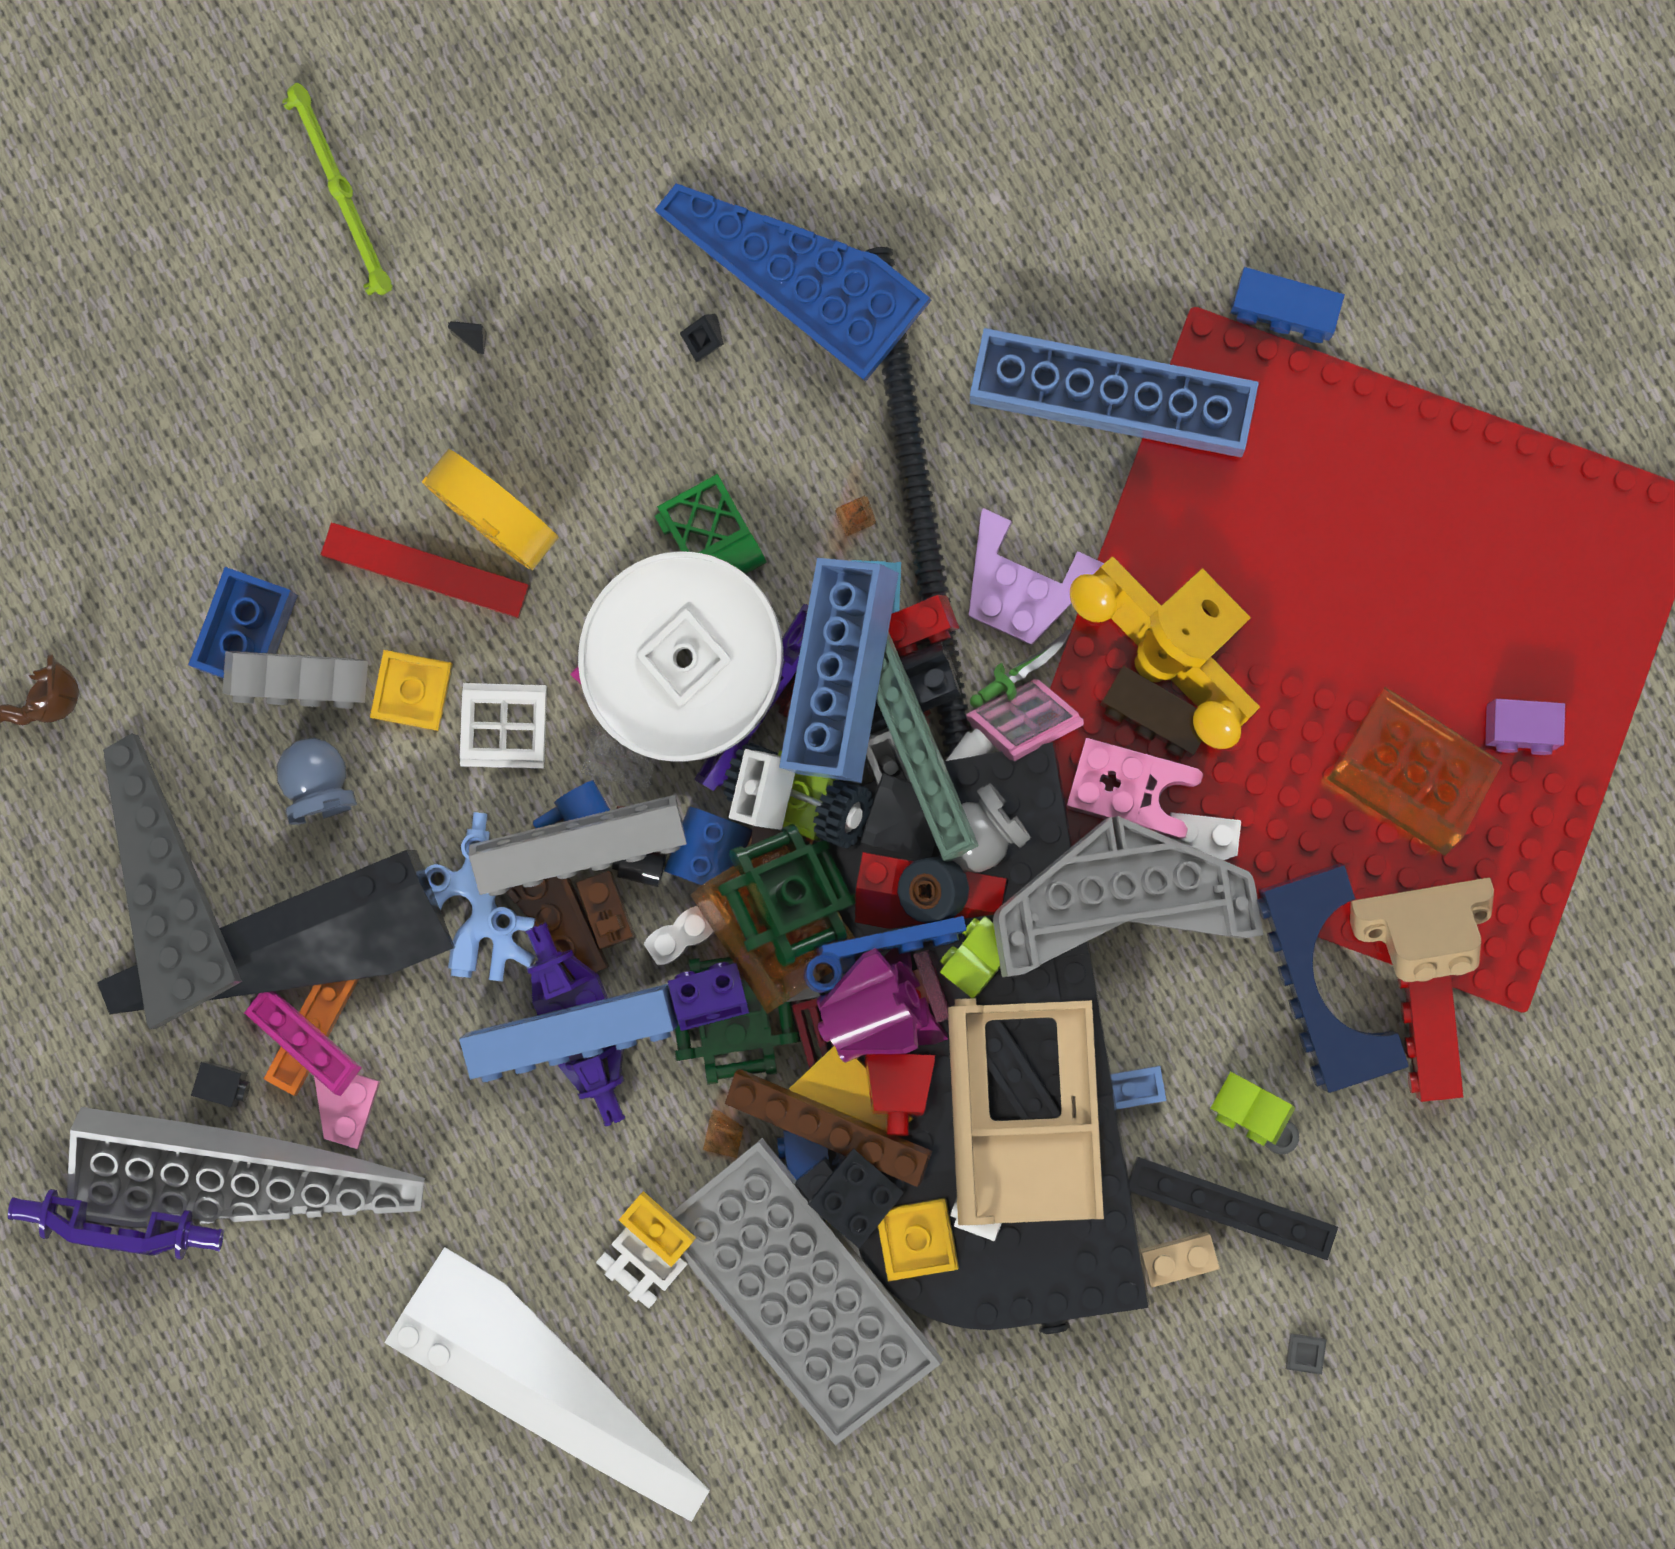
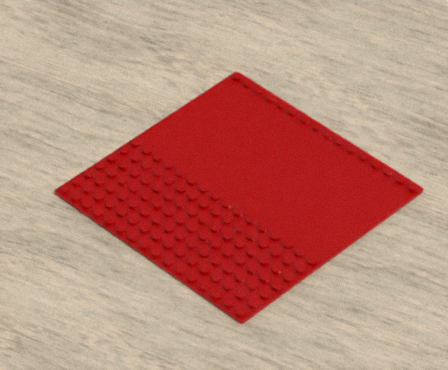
[1036,307,1675,1013]

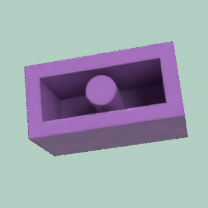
[1485,699,1565,755]

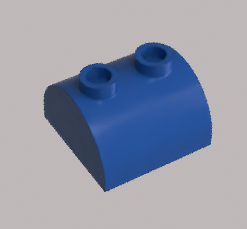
[664,806,753,893]

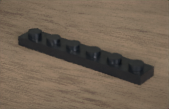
[1129,1156,1338,1260]

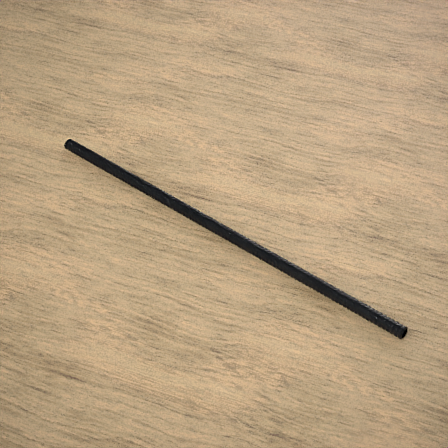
[867,247,1070,1334]

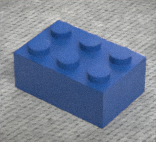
[188,567,298,679]

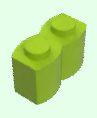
[940,916,1000,999]
[1210,1071,1295,1146]

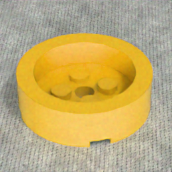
[422,449,559,571]

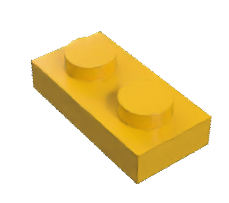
[619,1191,696,1267]

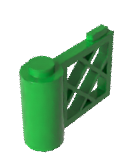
[654,474,767,574]

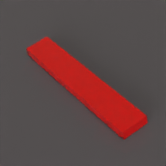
[320,522,530,619]

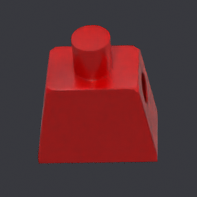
[865,1054,935,1136]

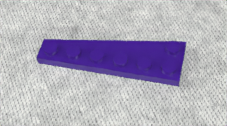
[694,604,808,791]

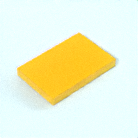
[789,1046,914,1132]

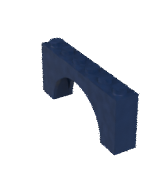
[1256,864,1409,1093]

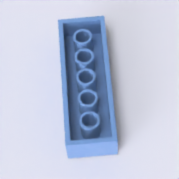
[779,558,899,783]

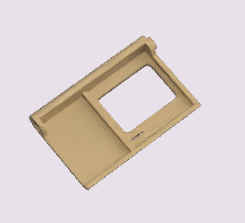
[948,998,1104,1225]

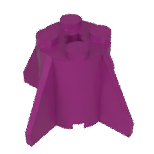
[817,948,948,1063]

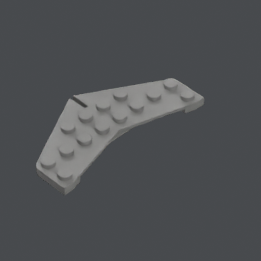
[993,816,1263,977]

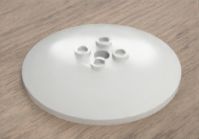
[578,552,783,762]

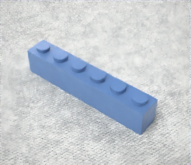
[459,984,679,1082]

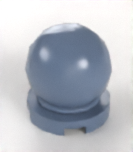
[276,738,357,825]

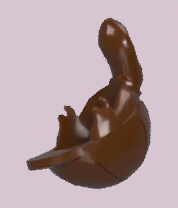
[0,655,79,726]

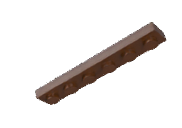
[725,1069,932,1187]

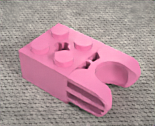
[1067,738,1203,839]

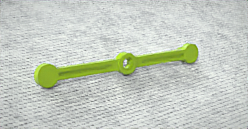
[282,83,392,295]

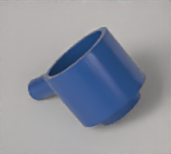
[533,780,610,829]

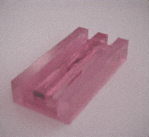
[913,950,949,1023]

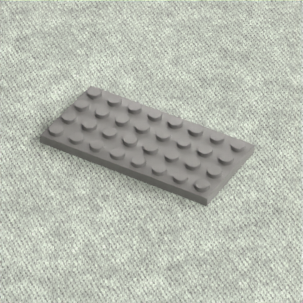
[670,1138,943,1446]

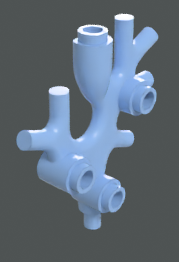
[425,812,536,981]

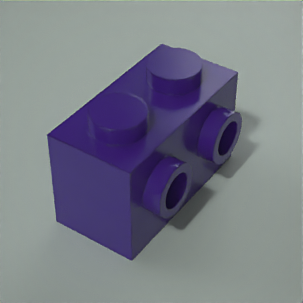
[667,962,749,1031]

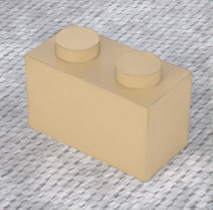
[1141,1232,1220,1288]

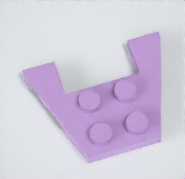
[969,508,1104,646]

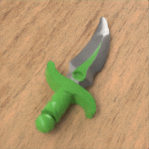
[970,629,1071,708]

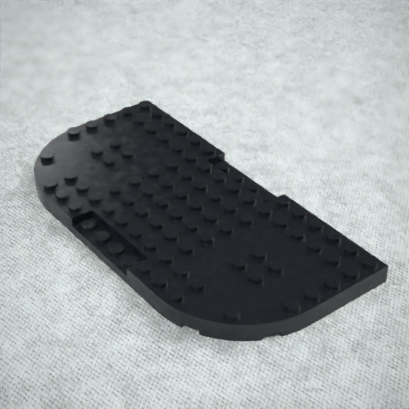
[799,742,1150,1330]

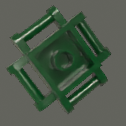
[717,824,856,967]
[674,949,801,1085]

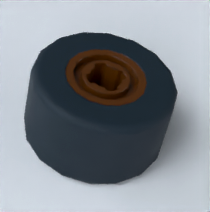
[897,856,969,923]

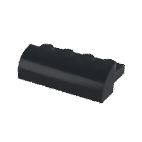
[870,641,961,734]

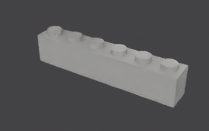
[469,795,687,896]

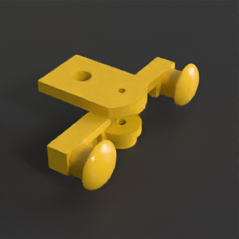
[1069,556,1260,749]

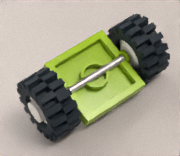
[723,743,873,848]

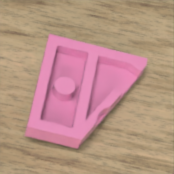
[314,1074,380,1149]

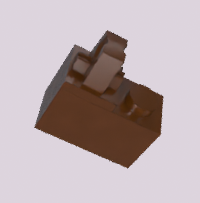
[576,871,636,949]

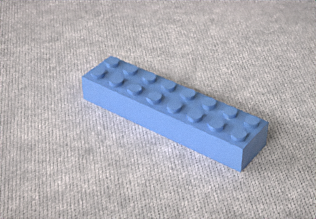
[970,328,1259,457]

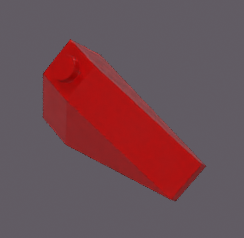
[855,852,1007,929]

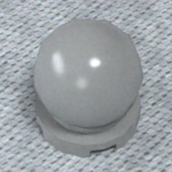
[952,783,1031,872]

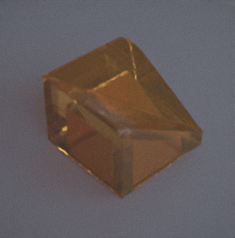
[835,495,876,538]

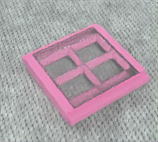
[966,679,1084,761]

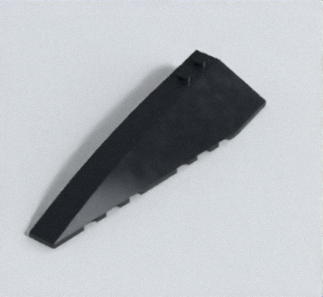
[97,850,455,1015]

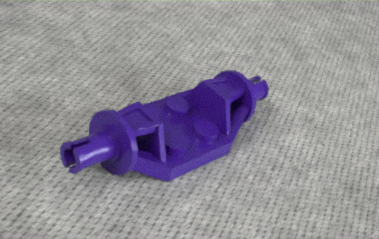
[526,922,625,1126]
[8,1189,224,1260]

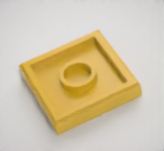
[370,650,453,731]
[878,1198,959,1281]

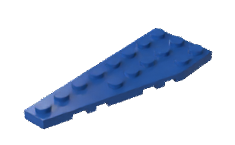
[655,183,932,382]

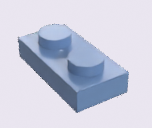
[1111,1066,1166,1109]

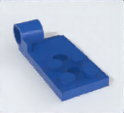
[804,916,966,993]

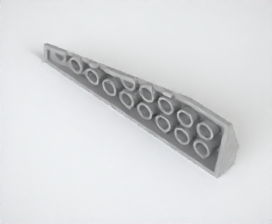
[66,1107,425,1228]

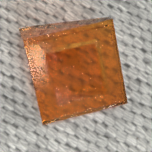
[703,1109,744,1158]

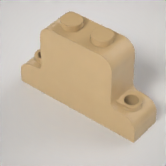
[1350,877,1494,982]

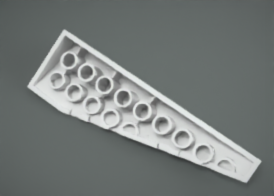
[384,1247,710,1522]

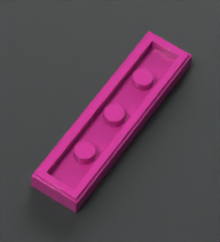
[244,991,362,1096]

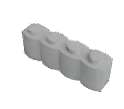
[222,651,368,709]

